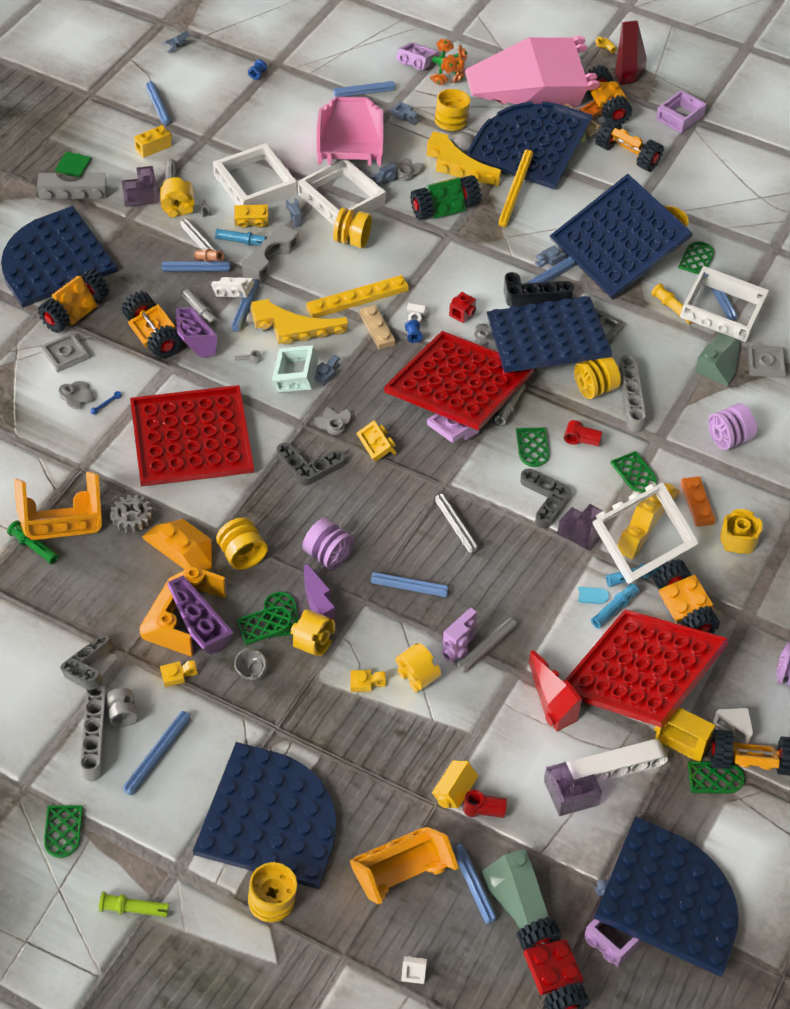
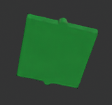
[55,151,92,177]

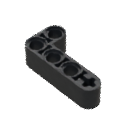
[504,272,574,307]

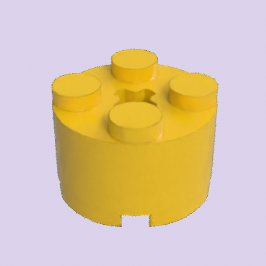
[160,177,194,218]
[720,509,762,554]
[291,609,335,656]
[395,643,441,692]

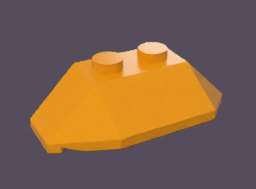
[142,519,212,571]

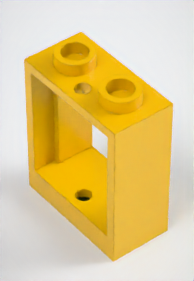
[654,707,715,762]

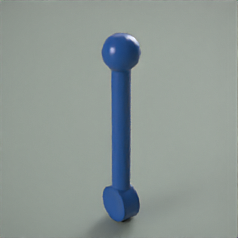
[90,391,121,415]

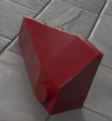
[615,20,647,85]

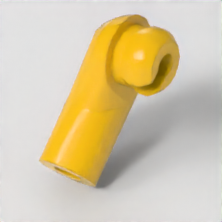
[595,37,617,53]

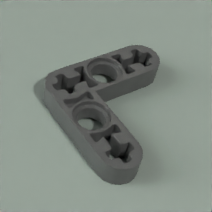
[277,443,345,485]
[520,469,571,528]
[60,635,113,690]

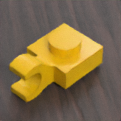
[160,660,198,687]
[350,670,386,692]

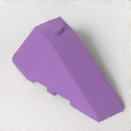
[175,307,218,358]
[167,575,234,655]

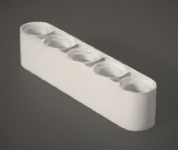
[563,739,668,788]

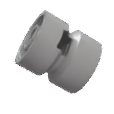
[106,688,137,727]

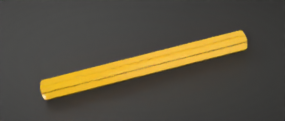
[498,149,533,227]

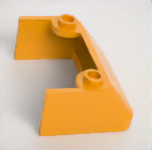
[14,471,102,540]
[140,567,226,657]
[350,827,459,905]

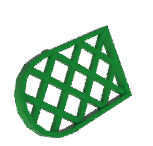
[678,241,714,275]
[516,427,549,467]
[610,451,656,493]
[263,592,299,638]
[237,606,292,646]
[687,762,745,794]
[43,805,83,858]

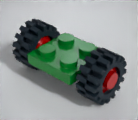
[410,175,482,220]

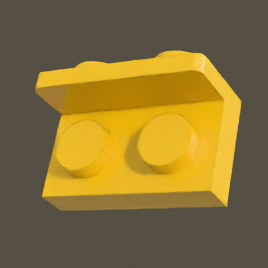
[234,204,268,228]
[356,420,397,462]

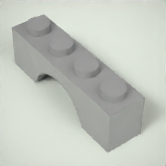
[37,173,107,199]
[242,224,299,284]

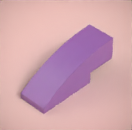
[304,564,335,620]

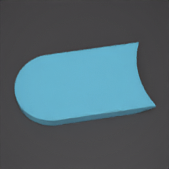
[578,587,609,604]

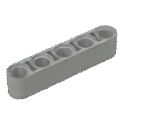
[619,354,646,433]
[80,683,107,781]

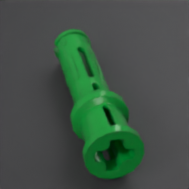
[7,520,59,565]

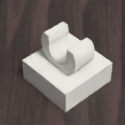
[407,303,427,323]
[401,956,427,984]

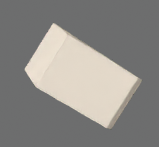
[713,708,753,744]

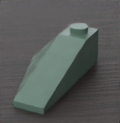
[695,333,740,386]
[482,849,549,929]

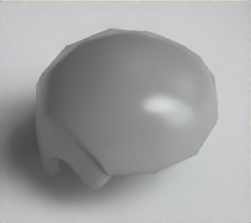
[451,133,473,154]
[234,648,268,681]

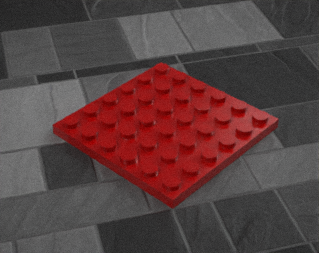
[384,331,534,431]
[130,385,254,487]
[565,609,729,728]

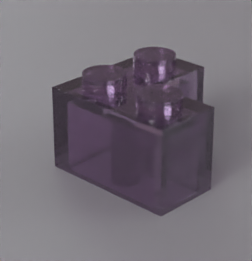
[121,166,158,207]
[557,504,605,551]
[544,762,602,817]

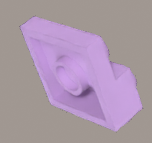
[396,42,439,70]
[427,414,479,443]
[442,608,477,664]

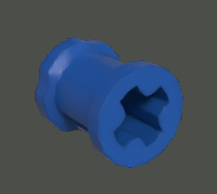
[248,59,267,80]
[405,320,423,343]

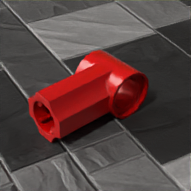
[563,420,603,447]
[462,790,507,818]

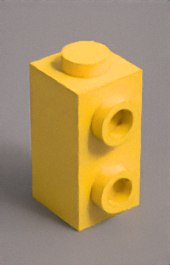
[134,125,172,158]
[432,761,479,808]

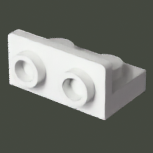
[211,277,254,298]

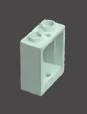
[272,345,318,393]

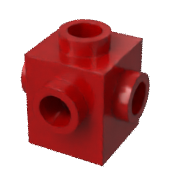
[449,292,477,323]

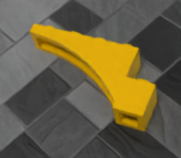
[426,131,501,186]
[251,299,348,344]
[617,483,680,560]

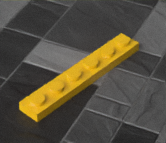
[306,275,409,318]

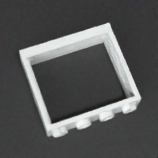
[213,143,297,205]
[297,159,386,225]
[680,266,769,342]
[592,482,699,584]

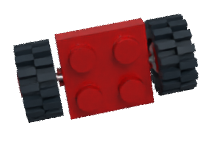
[517,917,590,1009]

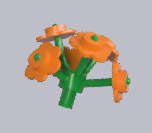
[430,39,468,85]

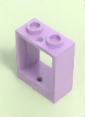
[656,90,706,134]
[584,919,644,967]

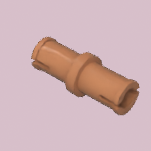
[194,249,225,262]

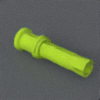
[99,891,169,918]

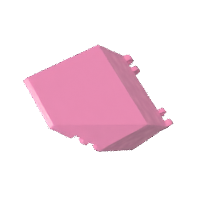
[465,36,600,107]
[317,97,383,166]

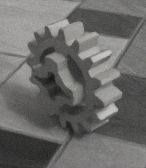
[110,495,153,533]

